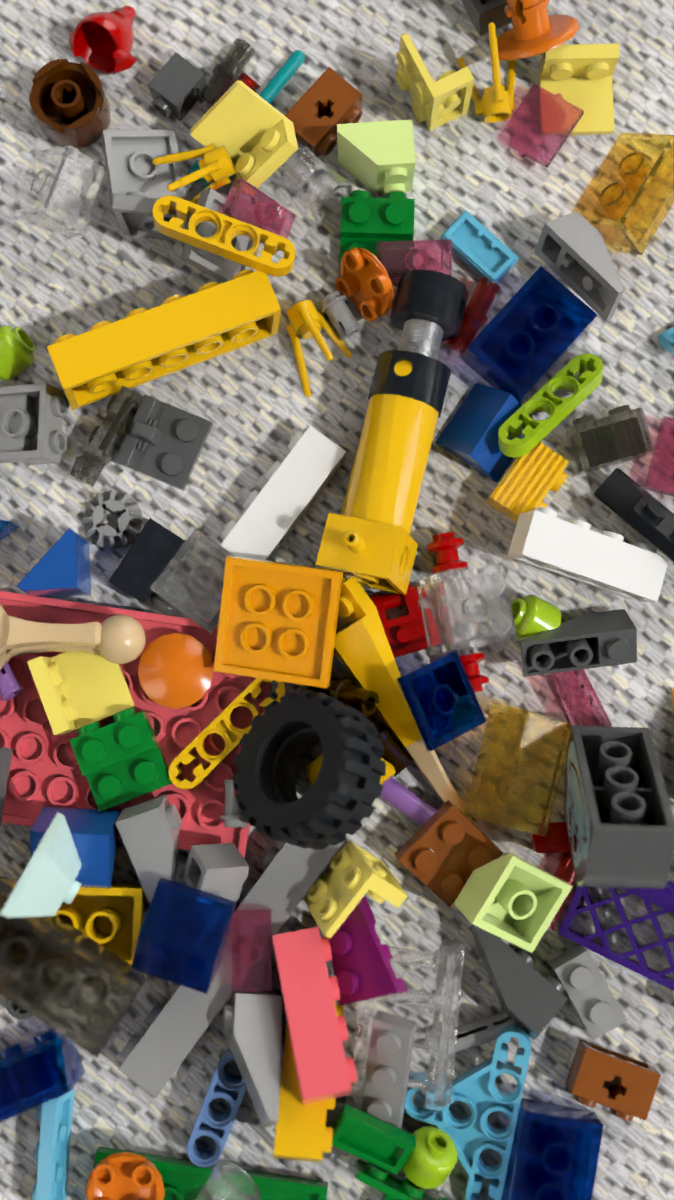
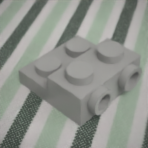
[0,383,69,465]

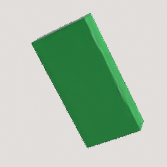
[331,1104,416,1175]

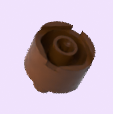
[29,59,110,150]

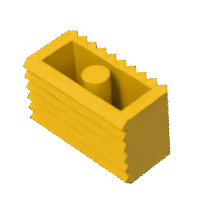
[486,442,569,523]

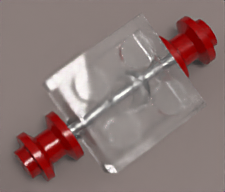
[416,532,517,695]

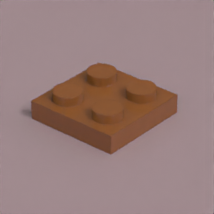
[395,800,503,907]

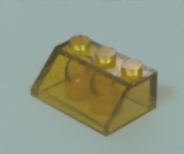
[572,132,674,255]
[463,702,573,837]

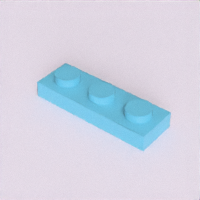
[32,1088,74,1200]

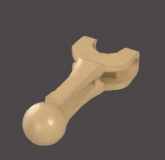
[0,604,146,670]

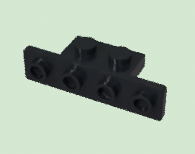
[594,468,674,561]

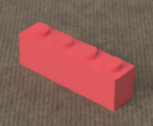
[272,926,357,1105]

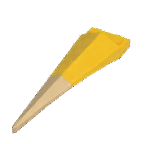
[333,575,474,823]

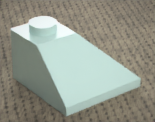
[0,812,82,918]

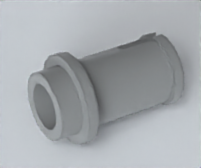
[320,291,362,341]
[220,780,247,828]

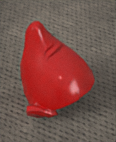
[69,5,137,75]

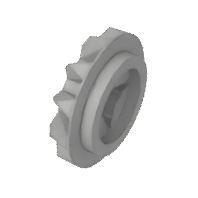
[82,490,143,549]

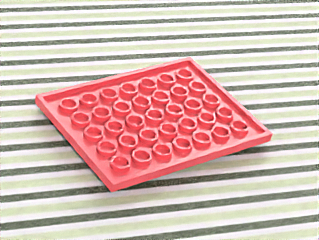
[0,591,272,858]

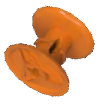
[497,0,580,60]

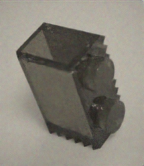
[565,405,655,475]

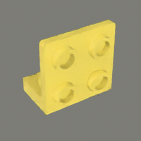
[395,33,474,131]
[539,44,620,136]
[190,80,298,197]
[27,652,134,735]
[304,839,408,938]

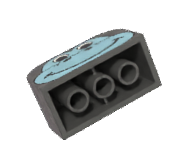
[564,725,674,889]

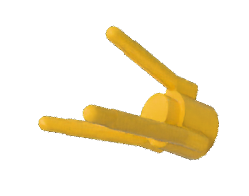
[457,22,516,123]
[152,143,236,204]
[286,300,353,397]

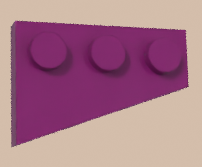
[328,895,408,1006]

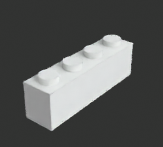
[220,425,346,561]
[507,507,670,602]

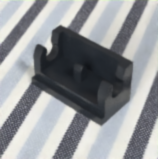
[109,518,185,604]

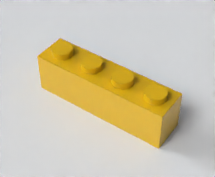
[273,1001,343,1163]

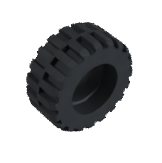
[233,690,386,850]

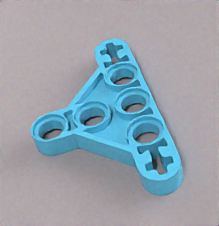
[404,1024,531,1200]

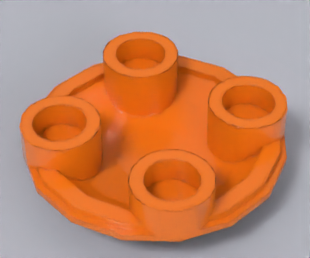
[335,247,394,322]
[138,633,214,709]
[85,1152,165,1200]

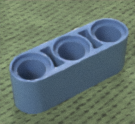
[187,1048,247,1167]

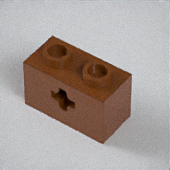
[284,67,363,161]
[565,1039,661,1121]

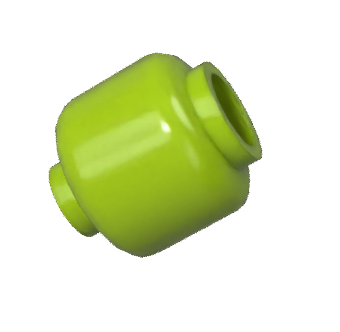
[0,325,36,381]
[505,594,562,642]
[402,1126,458,1189]

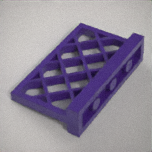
[558,880,674,991]

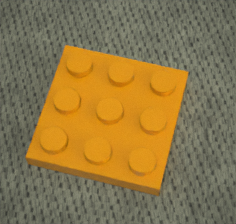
[214,556,343,689]

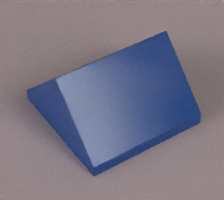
[435,383,533,483]
[17,528,91,598]
[30,807,121,888]

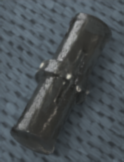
[198,38,255,109]

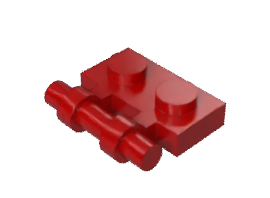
[369,583,445,658]

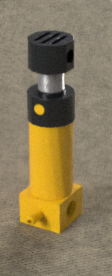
[315,269,469,595]

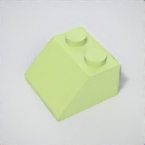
[337,119,416,196]
[454,853,573,953]

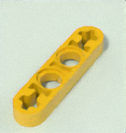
[152,195,296,277]
[168,678,286,790]

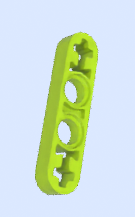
[498,353,603,458]

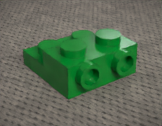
[339,190,415,278]
[70,707,172,812]

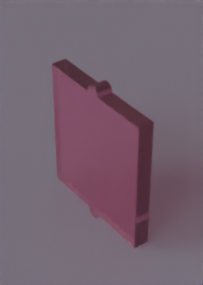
[498,84,584,168]

